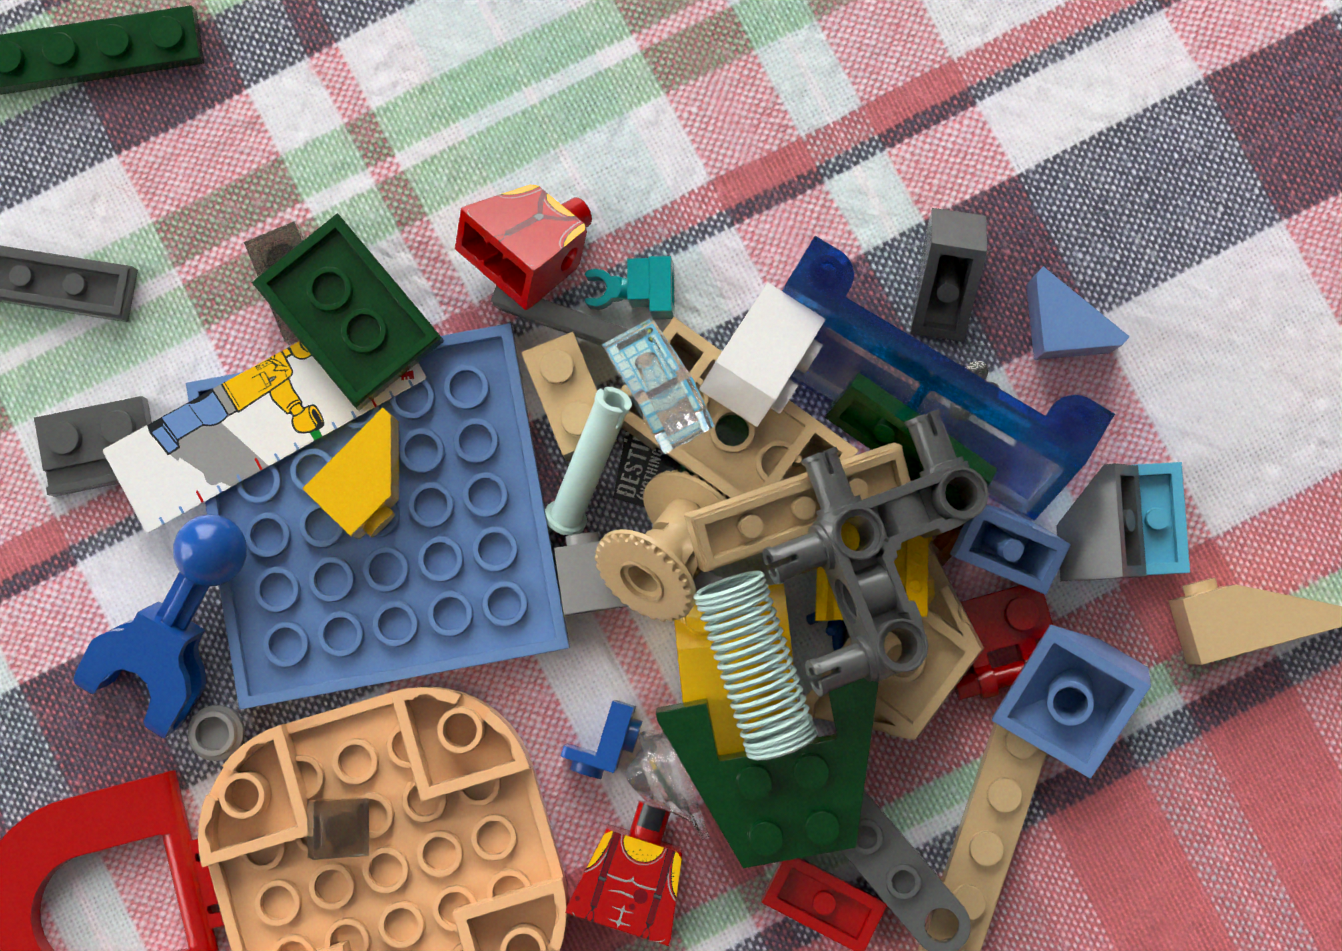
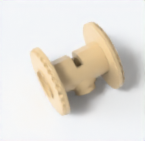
[595,470,727,622]

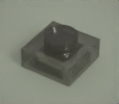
[307,797,369,860]

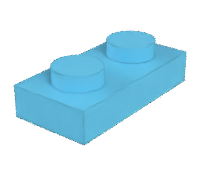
[1135,462,1190,575]

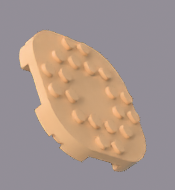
[198,686,569,951]

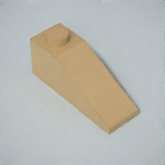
[1168,578,1342,665]

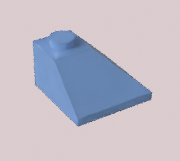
[992,625,1151,779]

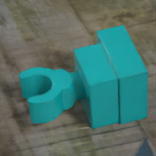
[585,256,675,319]

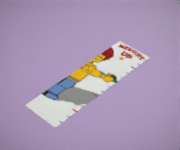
[103,341,426,533]

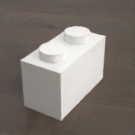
[699,282,826,427]

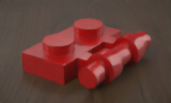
[955,585,1053,701]

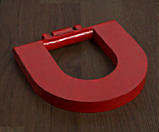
[0,770,225,951]

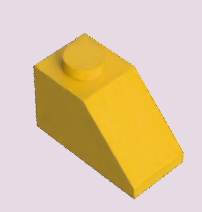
[302,407,399,539]

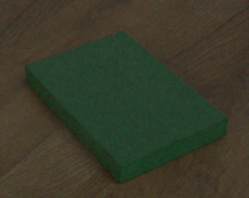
[251,213,444,411]

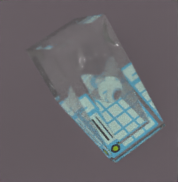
[602,318,715,454]

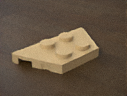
[798,543,984,740]

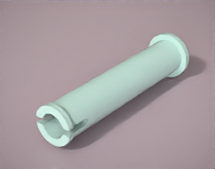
[545,387,632,535]

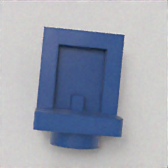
[560,700,642,779]

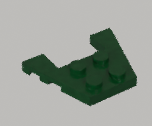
[656,678,879,868]

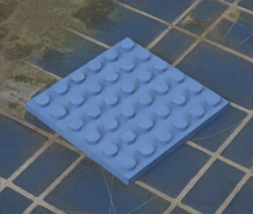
[186,323,570,710]

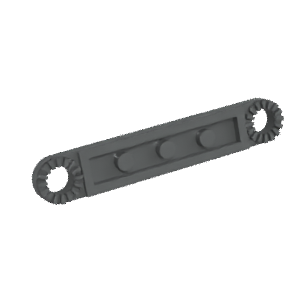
[816,735,971,951]

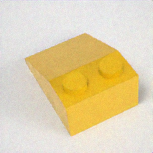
[674,584,798,755]

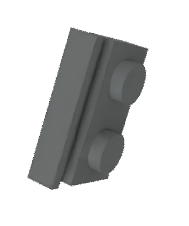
[34,396,152,497]

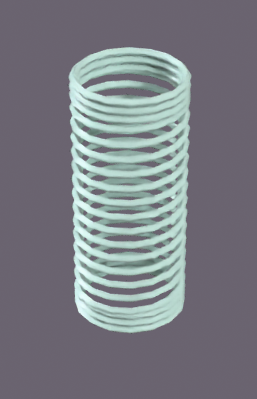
[693,571,818,761]

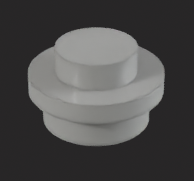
[188,705,245,761]

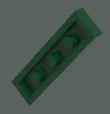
[0,5,204,95]

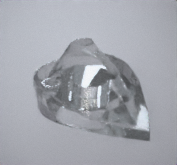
[624,728,709,840]

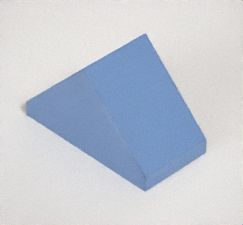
[1026,266,1130,360]

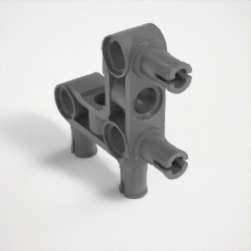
[763,409,989,697]

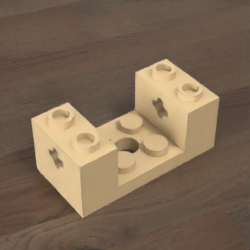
[620,317,859,499]

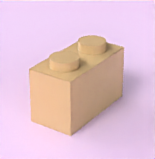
[521,332,617,462]

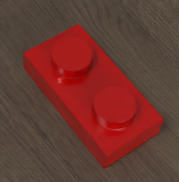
[761,858,887,951]

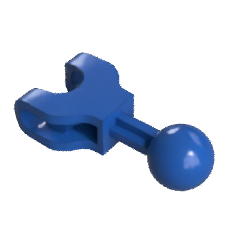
[73,514,247,739]

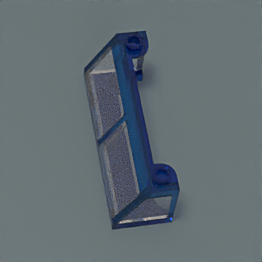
[782,236,1115,522]

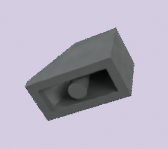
[910,208,987,342]
[1056,463,1147,581]

